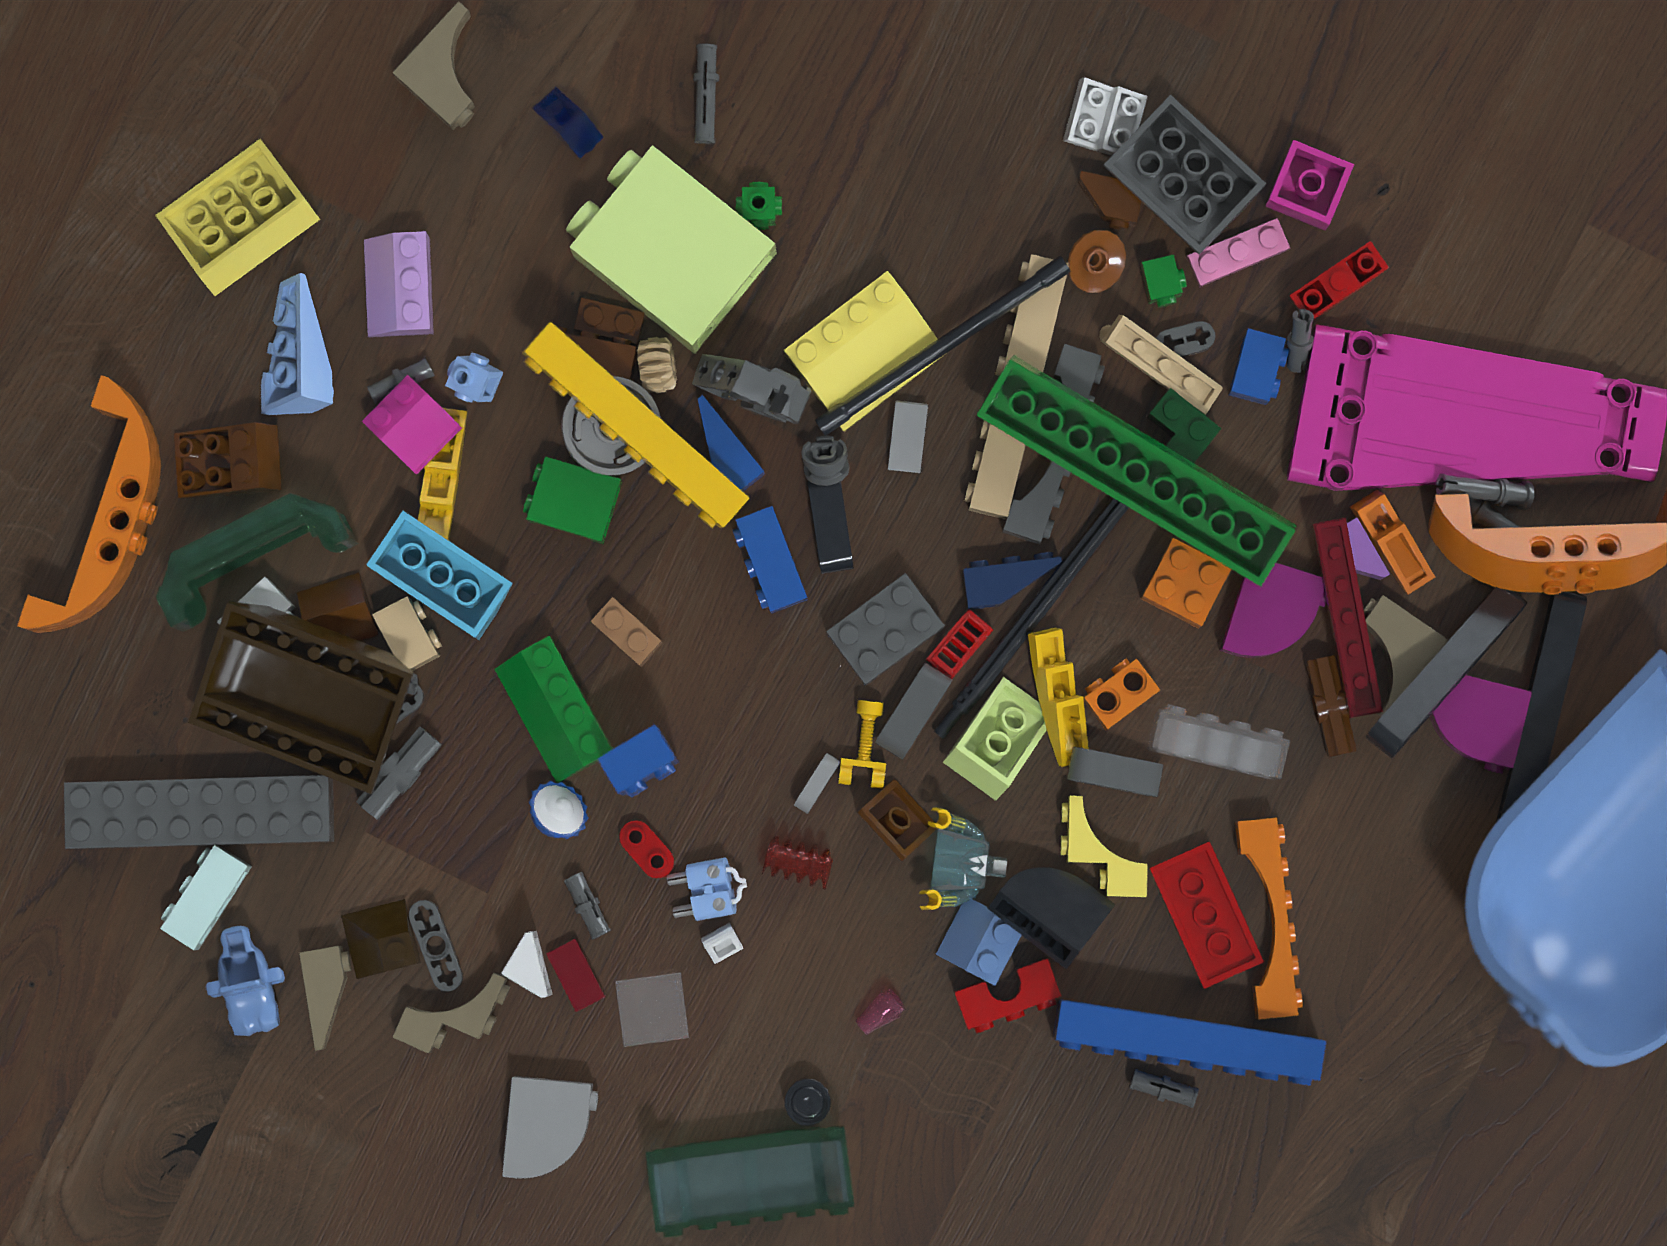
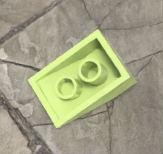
[943,677,1047,800]

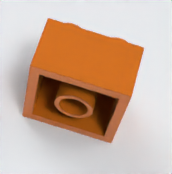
[1141,538,1231,629]

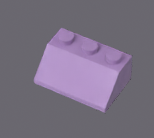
[364,231,434,337]

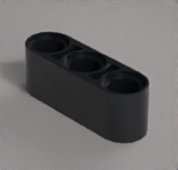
[807,480,854,574]

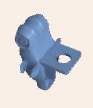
[206,926,285,1036]

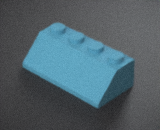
[366,511,513,640]

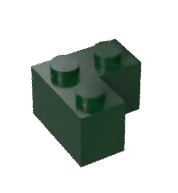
[1147,388,1222,463]

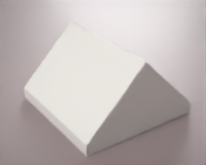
[501,931,553,998]

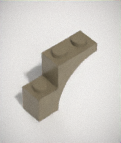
[393,973,510,1053]

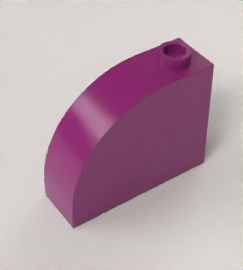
[1220,563,1327,658]
[1430,675,1532,774]

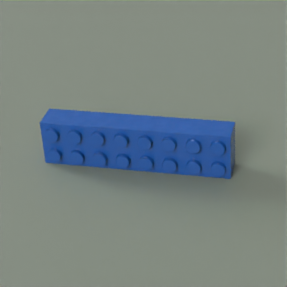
[1053,999,1326,1086]

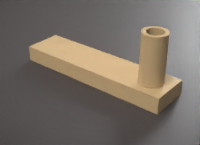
[1099,315,1223,415]

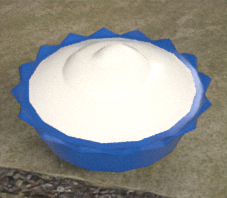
[529,781,589,839]

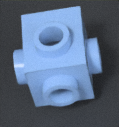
[445,353,503,402]

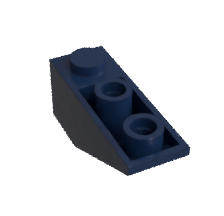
[962,552,1062,610]

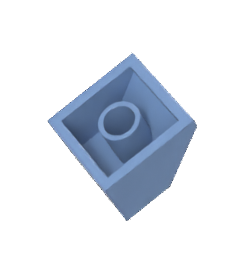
[936,896,1021,985]

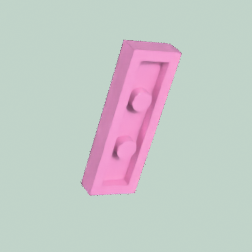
[1187,218,1290,287]

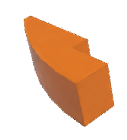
[1350,490,1435,595]

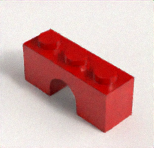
[954,958,1061,1033]

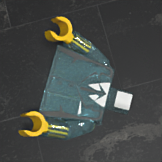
[919,807,1007,910]

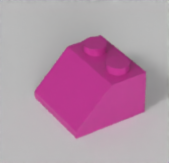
[362,375,462,475]

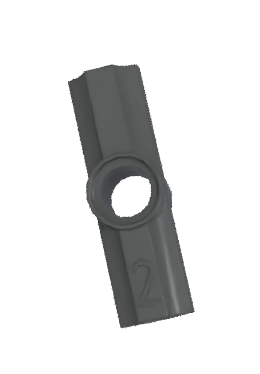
[356,727,442,820]

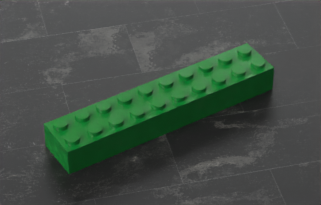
[977,355,1297,587]

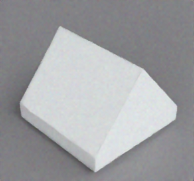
[701,922,743,964]

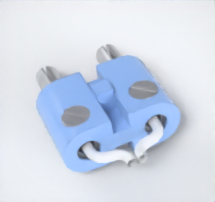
[667,857,747,921]

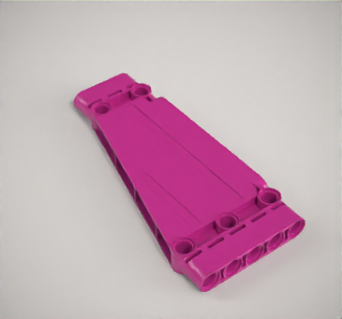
[1287,324,1667,491]

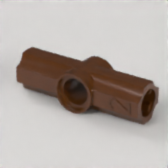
[1306,655,1357,757]

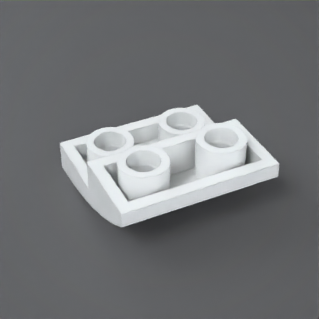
[1063,78,1147,155]

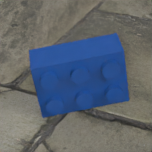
[598,725,679,798]

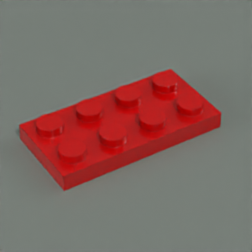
[1149,841,1264,989]

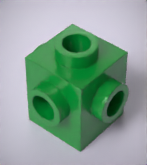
[736,182,782,230]

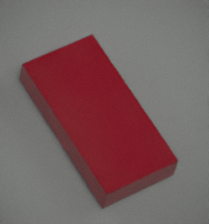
[546,938,606,1012]

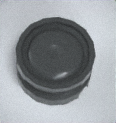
[801,436,850,486]

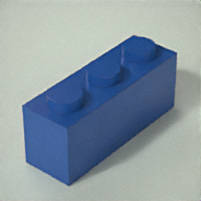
[732,506,808,614]

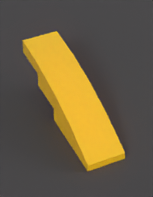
[418,408,467,541]
[1028,628,1088,767]

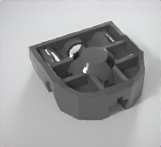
[692,354,811,425]

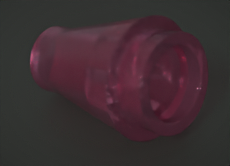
[855,989,906,1035]

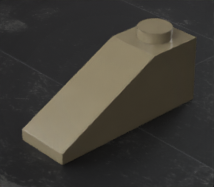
[299,946,352,1051]

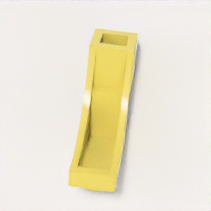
[1060,796,1147,897]

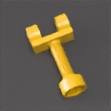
[838,700,886,789]

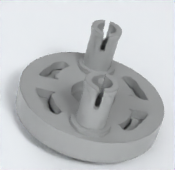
[561,376,660,475]

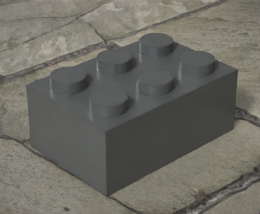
[826,573,945,686]

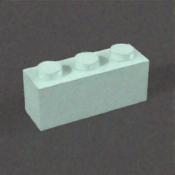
[161,845,252,950]

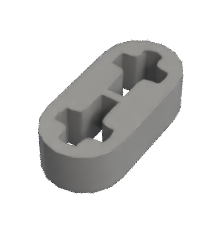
[794,753,841,814]

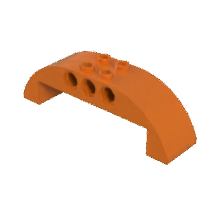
[17,375,161,633]
[1428,489,1667,595]

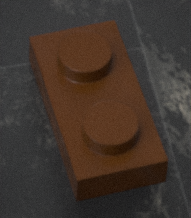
[574,297,645,346]

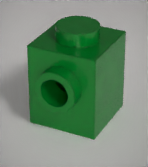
[1140,255,1187,307]

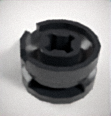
[785,1078,831,1126]

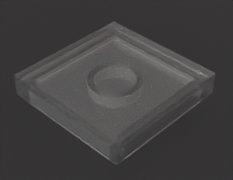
[615,972,690,1047]

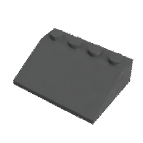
[1103,95,1266,255]

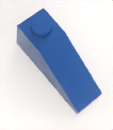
[698,395,765,492]

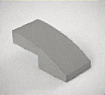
[888,400,928,473]

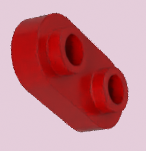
[619,821,674,878]

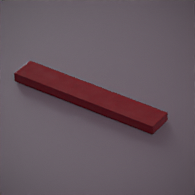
[1312,518,1383,718]

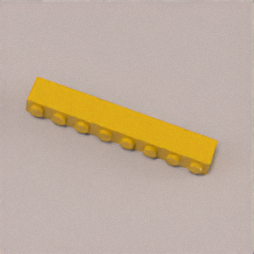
[522,322,749,528]

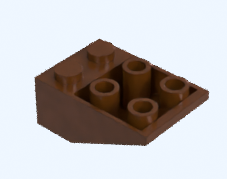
[174,422,282,499]

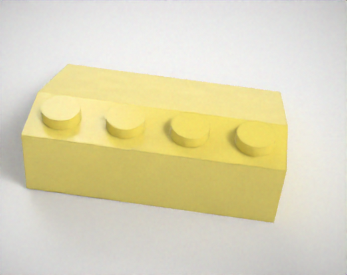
[156,139,320,296]
[784,271,945,432]

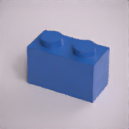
[1228,328,1289,405]

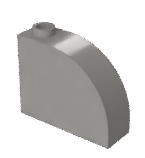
[502,1076,598,1178]

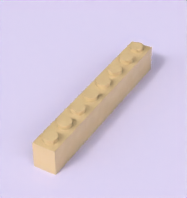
[964,254,1069,520]

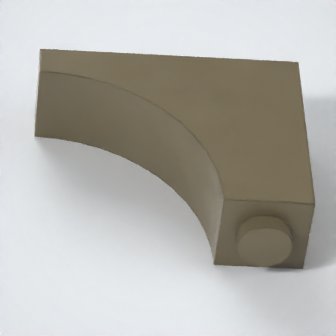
[393,1,475,131]
[1363,595,1448,717]

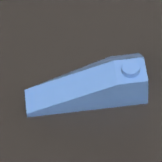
[261,273,334,415]

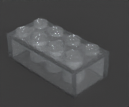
[1147,705,1290,781]

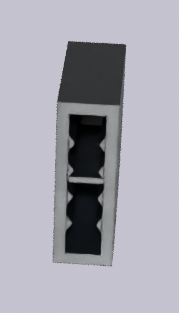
[987,867,1116,969]

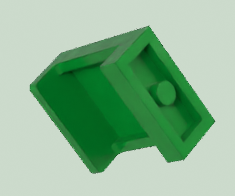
[523,457,622,544]

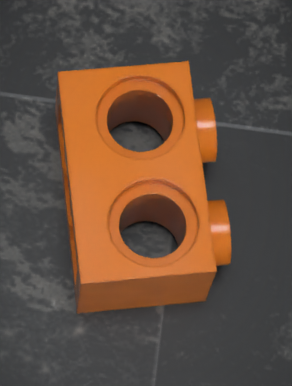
[1084,658,1160,730]

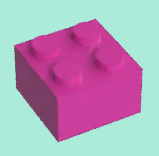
[1265,140,1354,230]

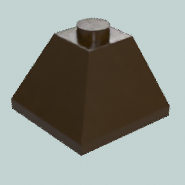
[341,899,421,979]

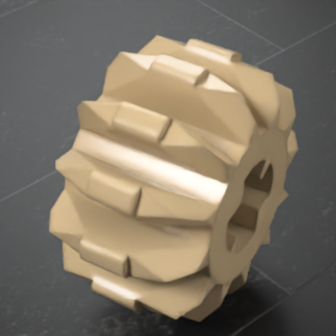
[637,337,677,393]

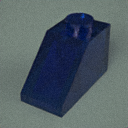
[532,87,604,159]

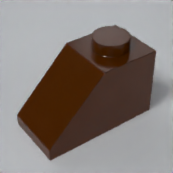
[1078,171,1141,231]

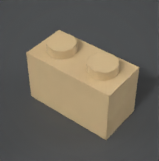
[372,596,442,671]

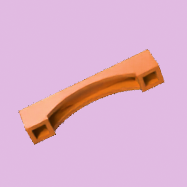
[1235,818,1303,1020]

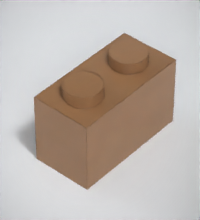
[591,597,663,667]

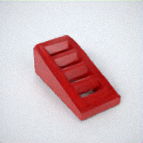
[926,609,993,679]

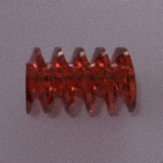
[762,835,833,890]

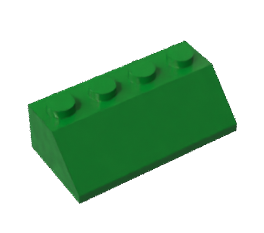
[494,636,613,783]

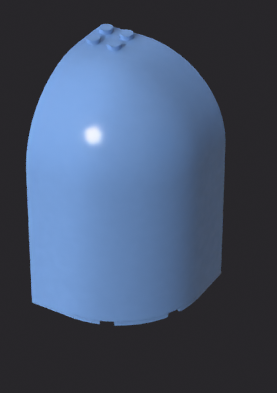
[1466,649,1667,1067]

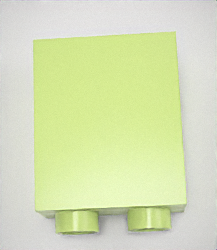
[566,145,776,354]

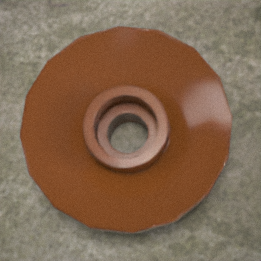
[1068,230,1126,293]

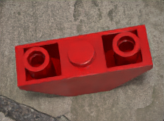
[1289,241,1389,319]

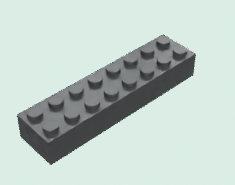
[64,775,334,849]

